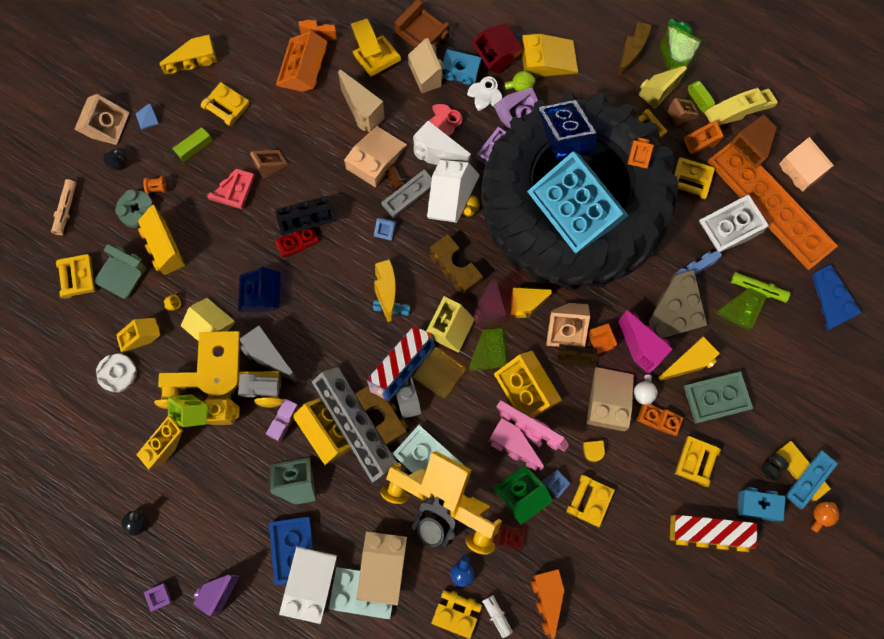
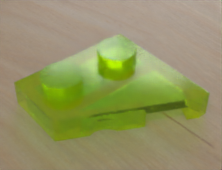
[469,328,506,371]

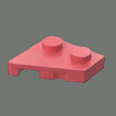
[207,169,255,209]

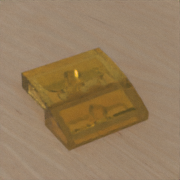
[412,347,467,400]

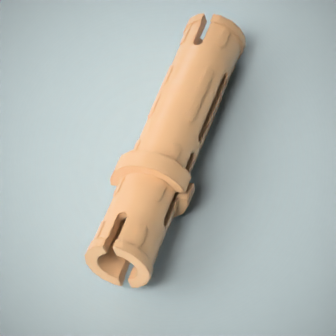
[51,179,77,235]

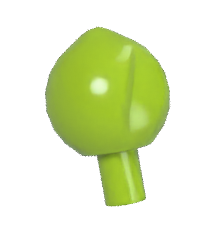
[505,71,535,92]

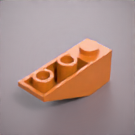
[531,569,564,639]

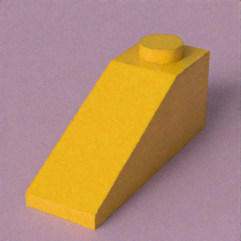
[658,337,720,381]

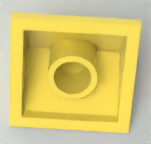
[181,298,235,341]

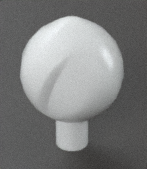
[634,375,658,405]

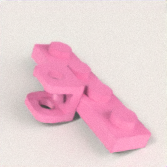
[496,401,569,452]

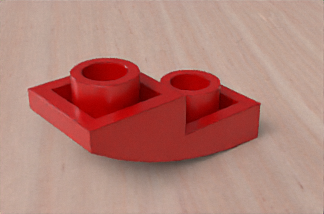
[275,228,319,258]

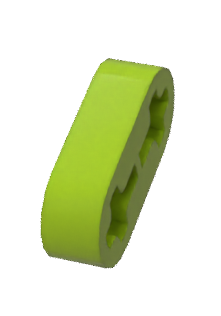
[688,81,715,113]

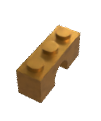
[429,234,483,295]
[355,386,408,446]

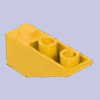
[160,35,217,74]
[136,415,183,470]

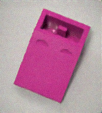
[618,310,672,374]

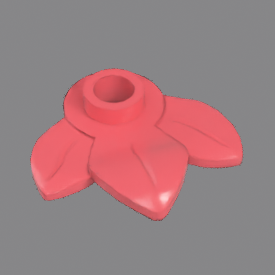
[429,104,462,136]

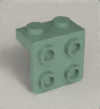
[94,244,147,299]

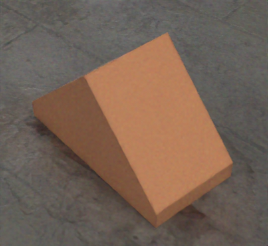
[667,98,700,127]
[250,150,288,179]

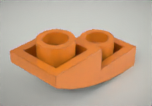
[299,20,337,41]
[636,404,683,436]

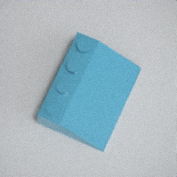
[527,151,629,254]

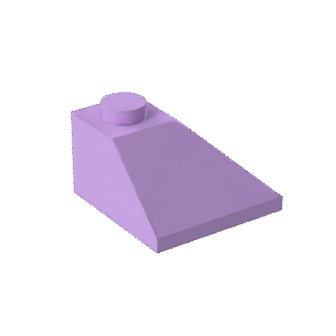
[494,88,538,129]

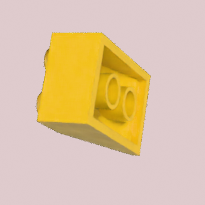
[521,34,578,77]

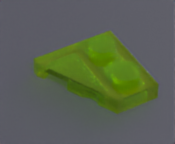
[716,288,767,330]

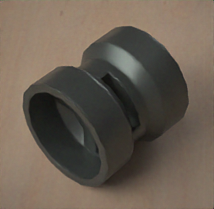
[760,453,789,481]

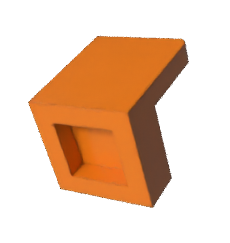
[588,323,617,354]

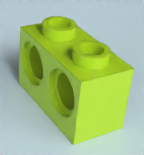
[168,395,209,427]

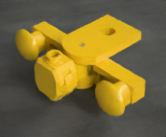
[154,331,284,425]

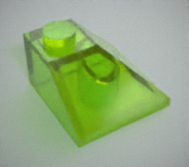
[660,24,702,70]

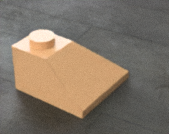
[546,303,590,348]

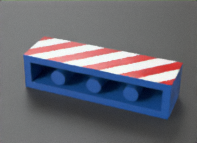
[367,326,435,401]

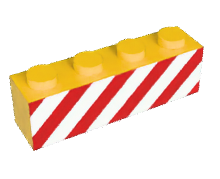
[670,515,757,552]

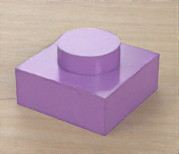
[144,583,172,612]

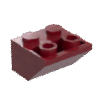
[471,23,525,73]

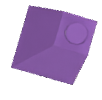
[193,575,240,616]

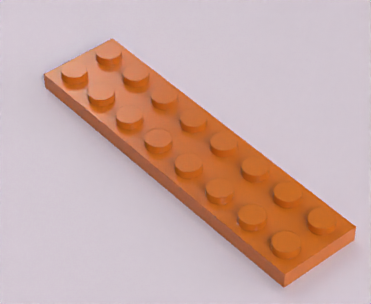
[707,142,838,271]

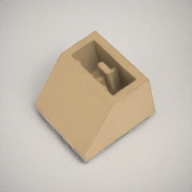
[408,38,444,94]

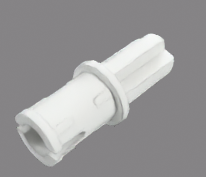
[482,595,512,638]

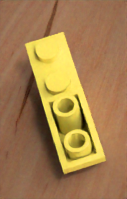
[705,88,778,125]

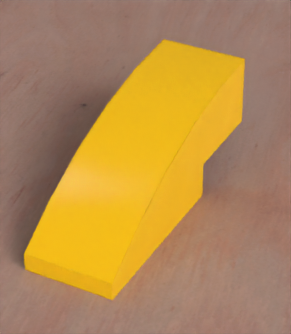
[351,19,381,58]
[374,260,395,322]

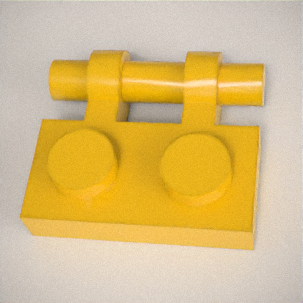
[431,590,482,639]

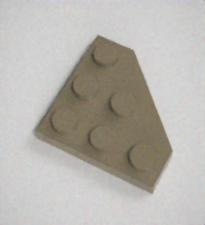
[646,270,707,338]

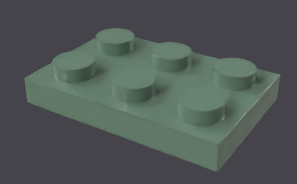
[684,372,753,424]

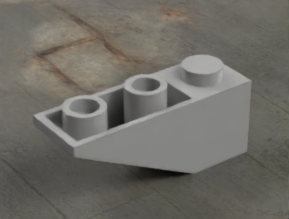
[396,376,421,419]

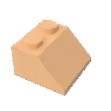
[75,94,130,145]
[779,137,834,192]

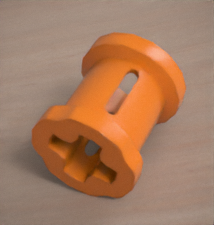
[143,176,167,194]

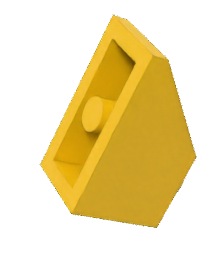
[511,288,551,318]
[116,318,160,352]

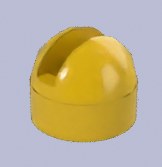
[163,294,181,311]

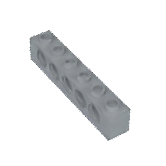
[312,367,397,483]

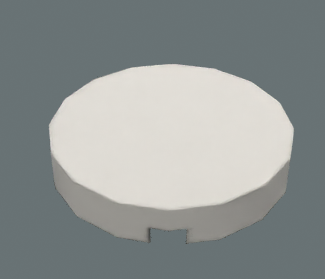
[96,354,137,392]

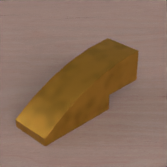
[618,22,652,76]

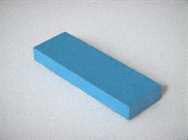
[785,450,838,509]

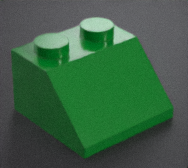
[493,465,553,525]

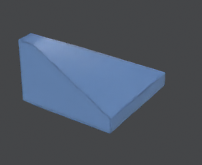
[136,104,159,130]
[374,218,397,241]
[541,470,570,498]

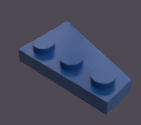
[812,265,861,331]

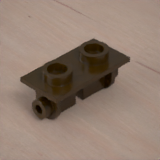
[557,344,598,369]

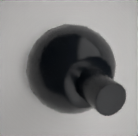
[103,148,127,171]
[121,508,147,536]

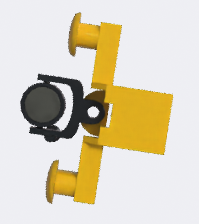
[380,451,502,555]

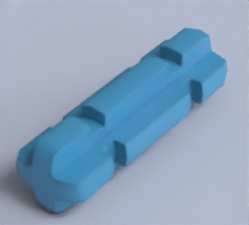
[373,300,410,316]

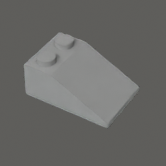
[239,326,298,382]

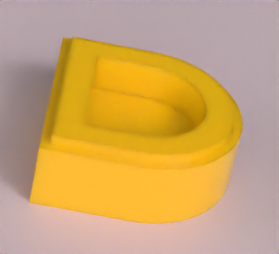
[583,441,605,462]

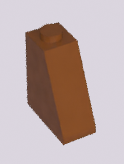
[730,115,777,169]

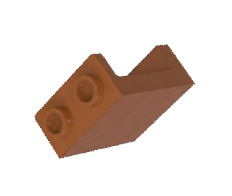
[394,0,450,49]

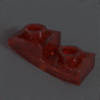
[492,525,525,550]

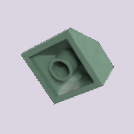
[270,457,315,505]

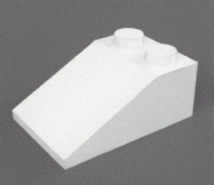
[413,121,471,165]
[427,160,479,223]
[699,194,769,252]
[279,546,337,624]

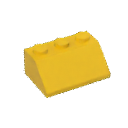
[138,205,185,275]
[494,351,562,418]
[293,397,352,465]

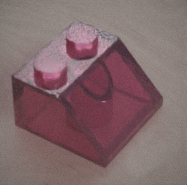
[474,279,506,331]

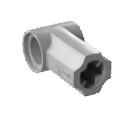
[238,374,280,397]

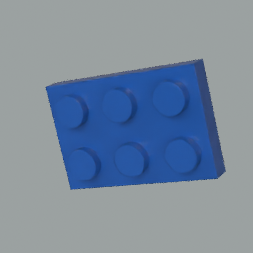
[269,517,314,585]

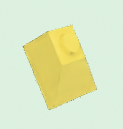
[639,66,687,109]

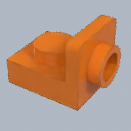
[627,138,654,169]

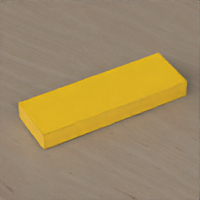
[775,441,831,501]

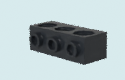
[275,195,337,235]

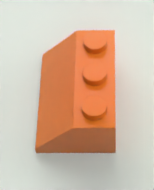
[276,30,327,92]

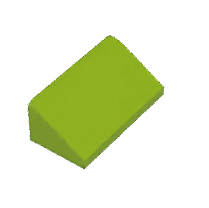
[172,127,213,162]

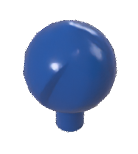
[450,556,475,587]

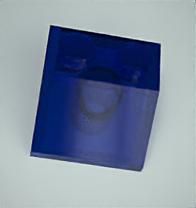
[238,267,281,312]

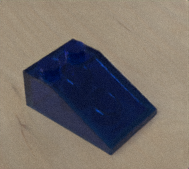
[538,100,596,160]

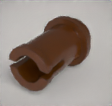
[386,166,406,191]

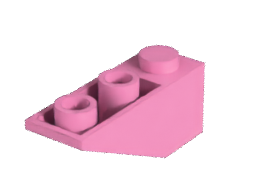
[489,418,544,471]

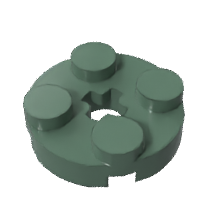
[115,190,154,228]

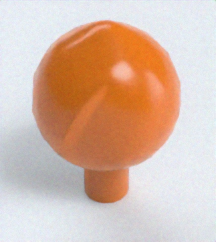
[811,502,840,533]

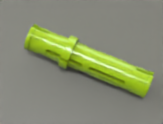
[731,272,791,303]

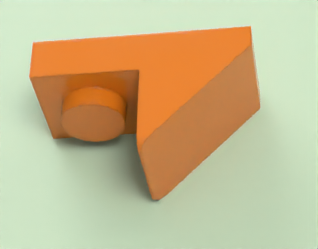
[683,120,724,155]

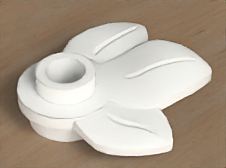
[467,76,502,111]

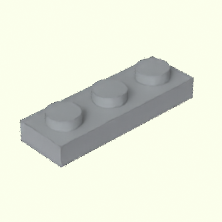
[381,170,432,218]

